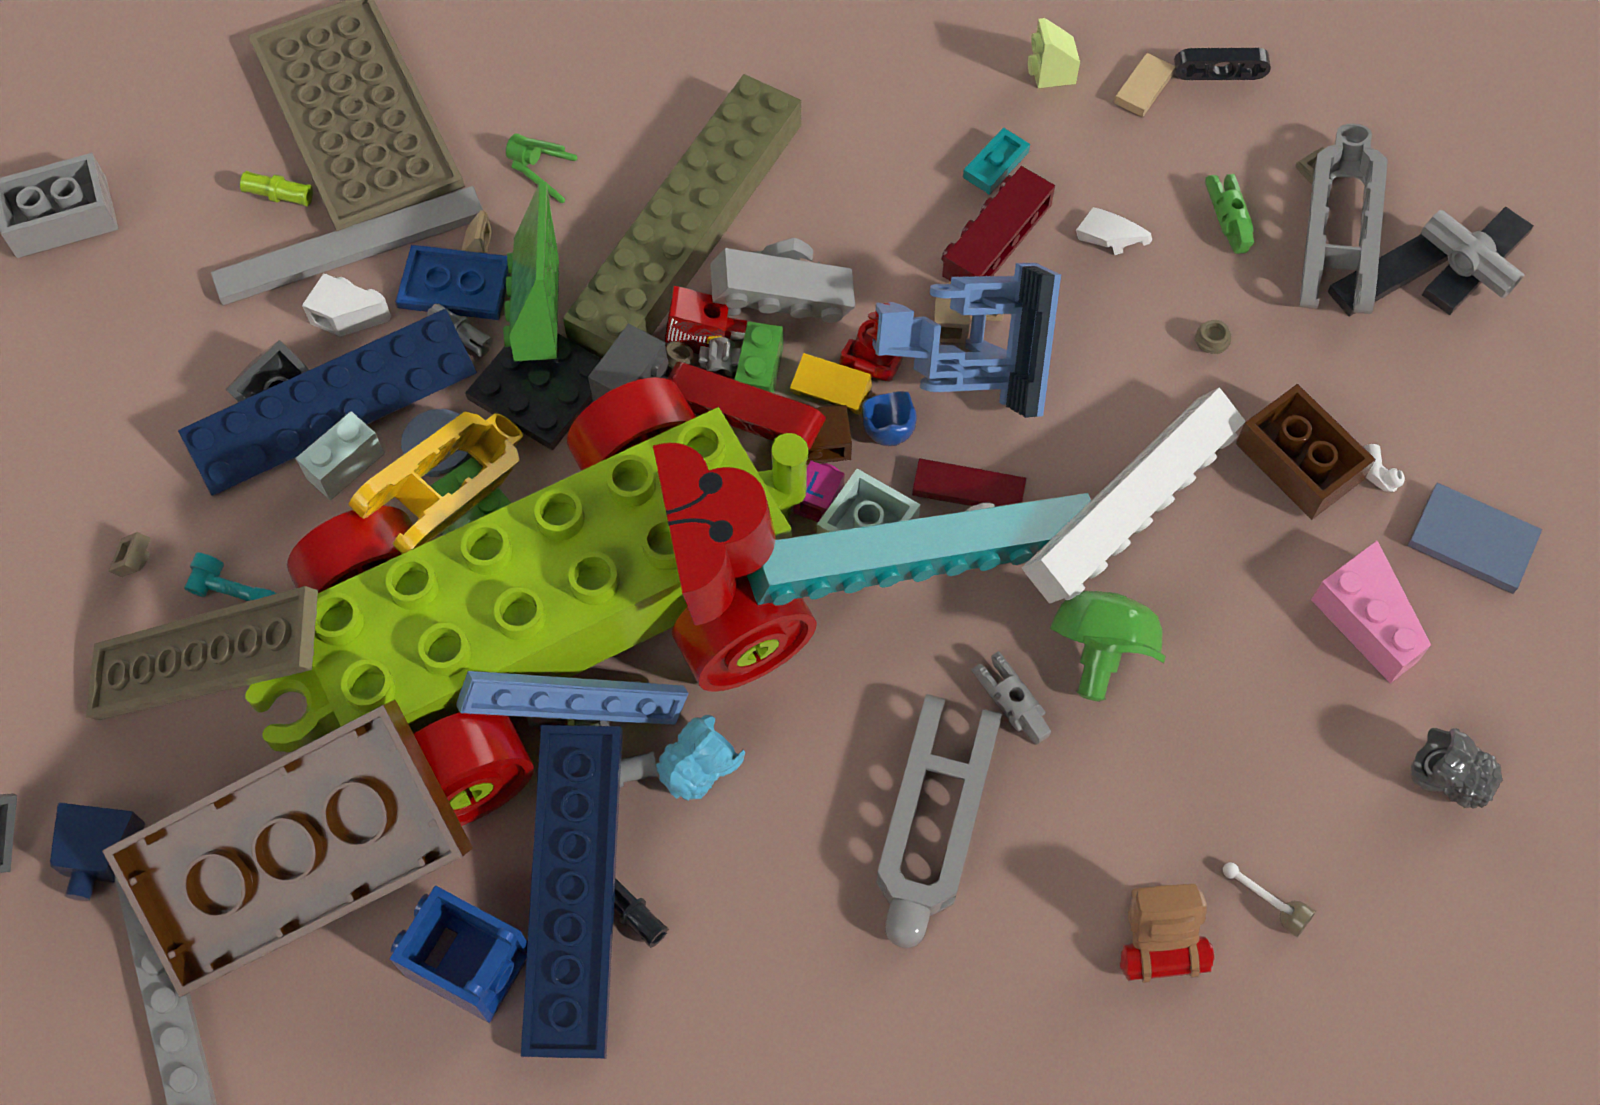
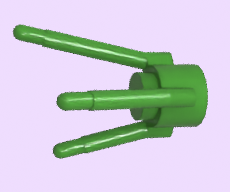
[506,133,578,203]

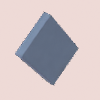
[1407,483,1542,594]

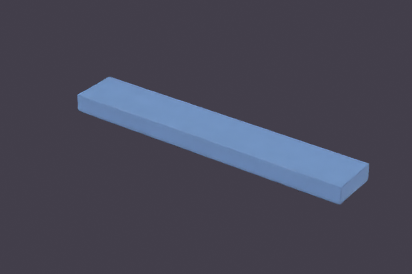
[456,671,689,725]

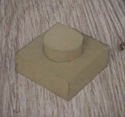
[109,532,151,577]

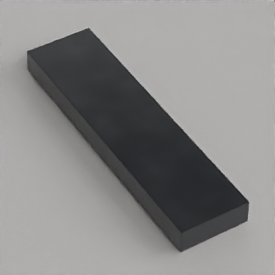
[1422,206,1534,315]
[1327,234,1448,316]

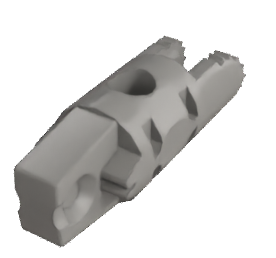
[971,651,1051,745]

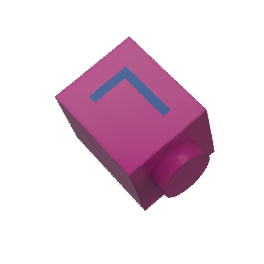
[794,461,845,522]

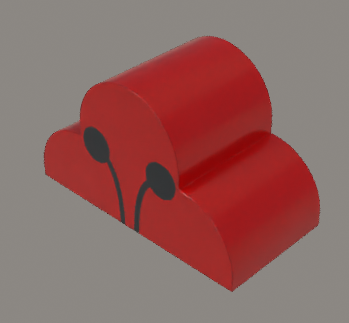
[653,443,775,626]

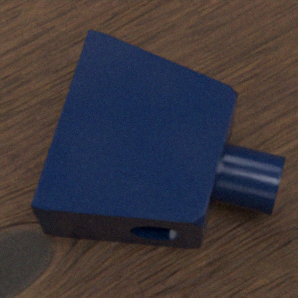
[50,803,145,901]

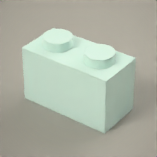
[296,411,384,500]

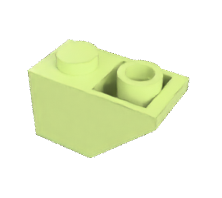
[1028,18,1080,88]

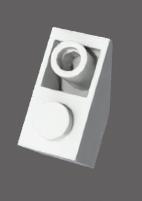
[302,273,391,337]

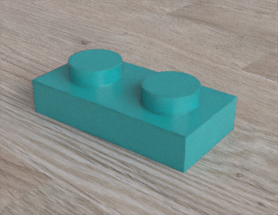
[963,127,1030,195]

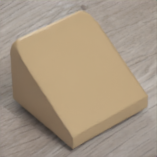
[462,210,492,253]

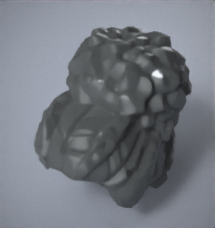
[1411,728,1503,809]

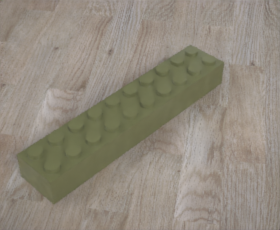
[563,74,801,358]

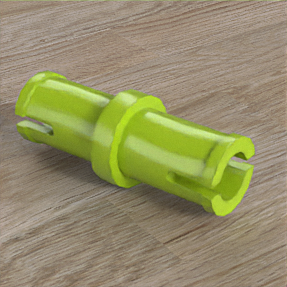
[240,170,313,207]

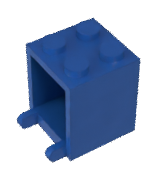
[390,885,528,1024]

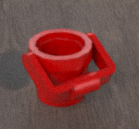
[839,319,903,381]

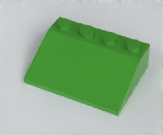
[503,182,560,361]

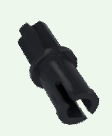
[614,878,669,948]

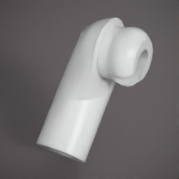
[1364,444,1405,492]

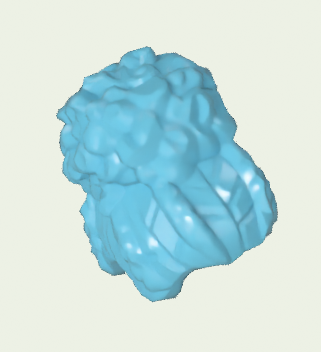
[656,715,746,801]

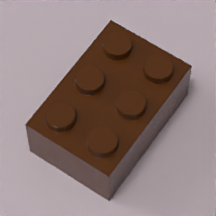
[1235,384,1376,520]

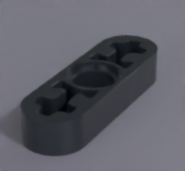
[1174,48,1271,80]

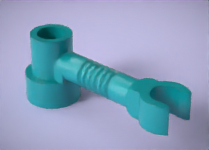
[184,552,277,601]

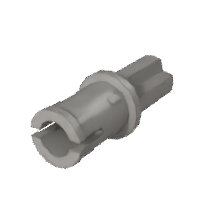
[427,304,493,357]

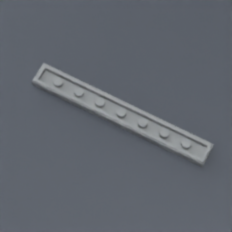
[211,186,483,305]

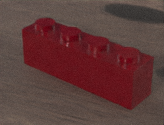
[941,165,1055,281]

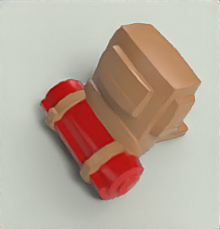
[1119,884,1215,983]

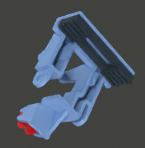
[866,263,1061,418]

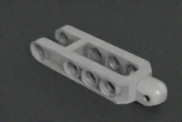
[1299,123,1388,314]
[876,694,1002,948]

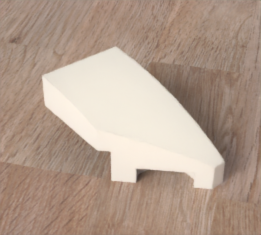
[1076,207,1152,255]

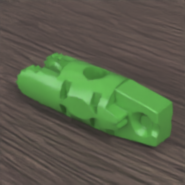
[1205,174,1254,254]

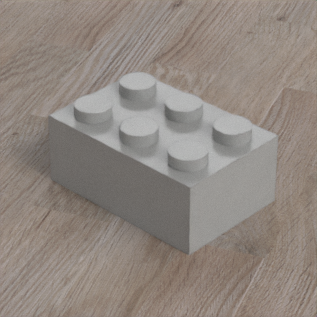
[0,153,119,258]

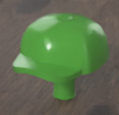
[1050,591,1166,702]

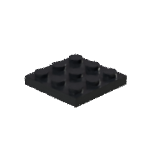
[465,334,601,451]

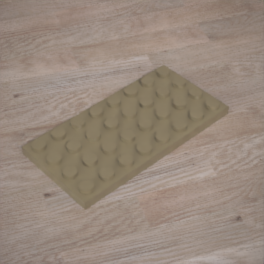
[248,0,465,231]

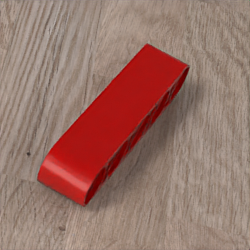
[667,362,826,452]

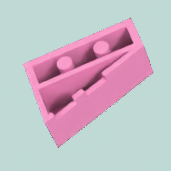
[1311,541,1431,684]

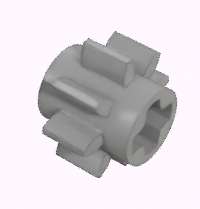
[699,337,741,379]

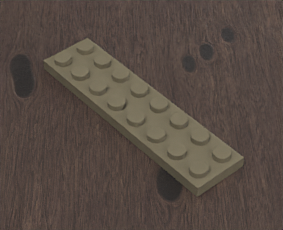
[86,586,318,720]

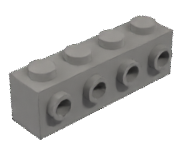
[710,248,855,323]

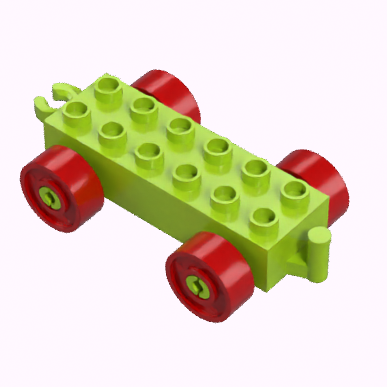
[245,377,817,826]

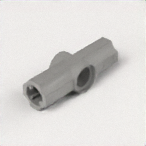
[1421,210,1524,298]

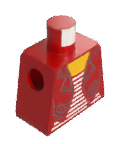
[665,286,747,354]

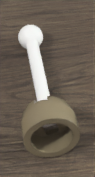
[1223,862,1316,937]

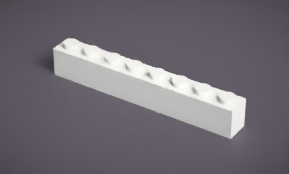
[1022,387,1246,604]

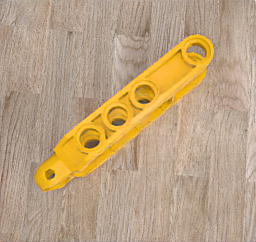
[348,412,523,554]

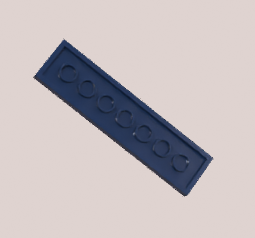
[178,308,477,496]
[521,725,623,1059]

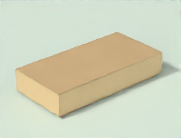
[1114,53,1175,117]

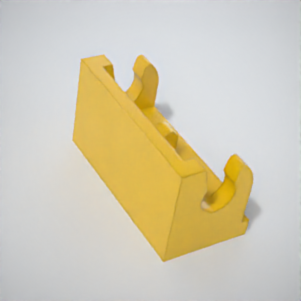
[790,353,872,415]

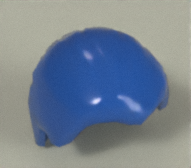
[862,391,917,446]

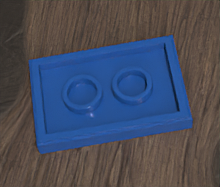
[395,245,510,320]

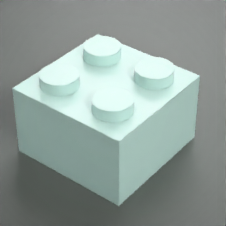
[817,469,921,534]

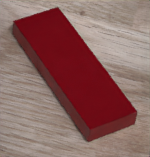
[912,458,1027,507]

